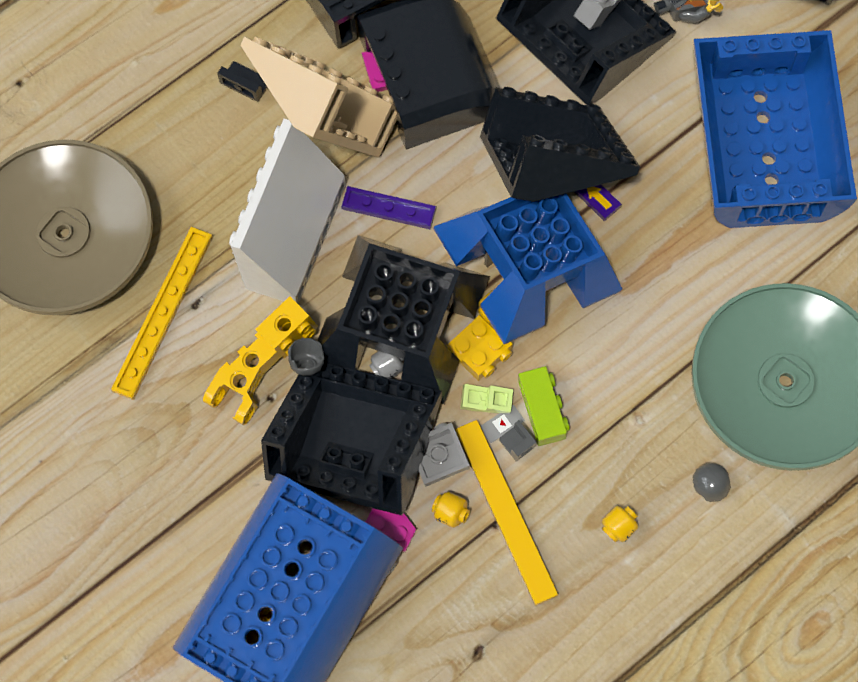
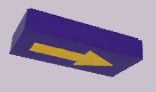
[574,184,622,222]

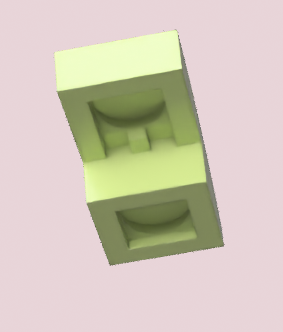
[460,384,513,413]

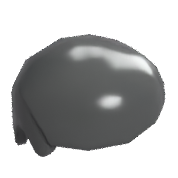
[288,338,325,376]
[693,463,731,502]

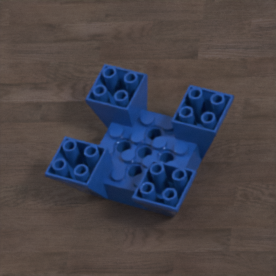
[433,194,622,344]

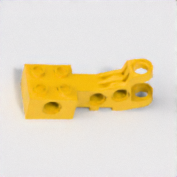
[203,296,318,425]

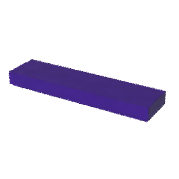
[341,186,436,230]

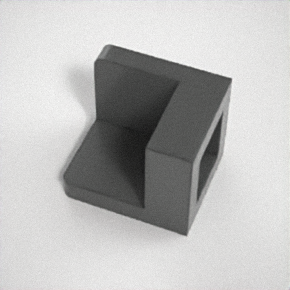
[499,420,537,462]

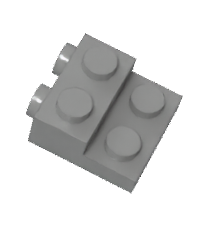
[419,423,470,487]

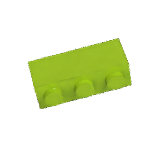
[518,366,570,447]

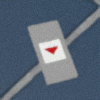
[480,405,525,443]

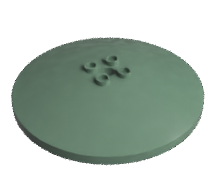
[691,283,858,471]

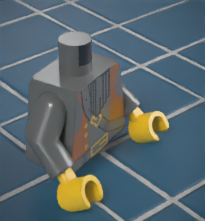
[654,0,723,23]

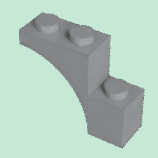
[574,0,621,29]

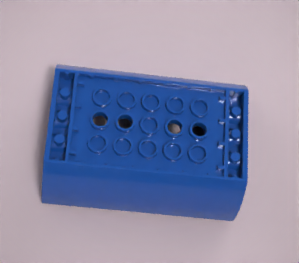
[693,30,857,228]
[172,473,403,682]

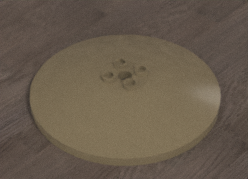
[0,140,153,315]

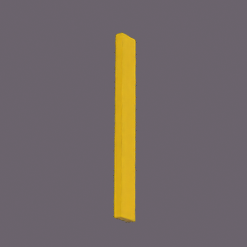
[111,227,213,400]
[455,420,558,606]

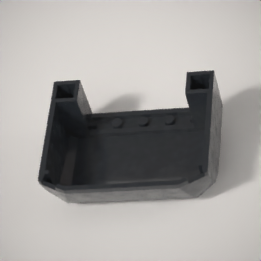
[357,0,501,150]

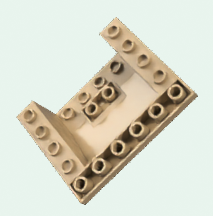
[240,36,397,158]

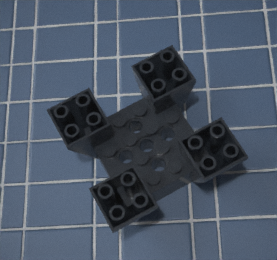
[318,235,490,405]

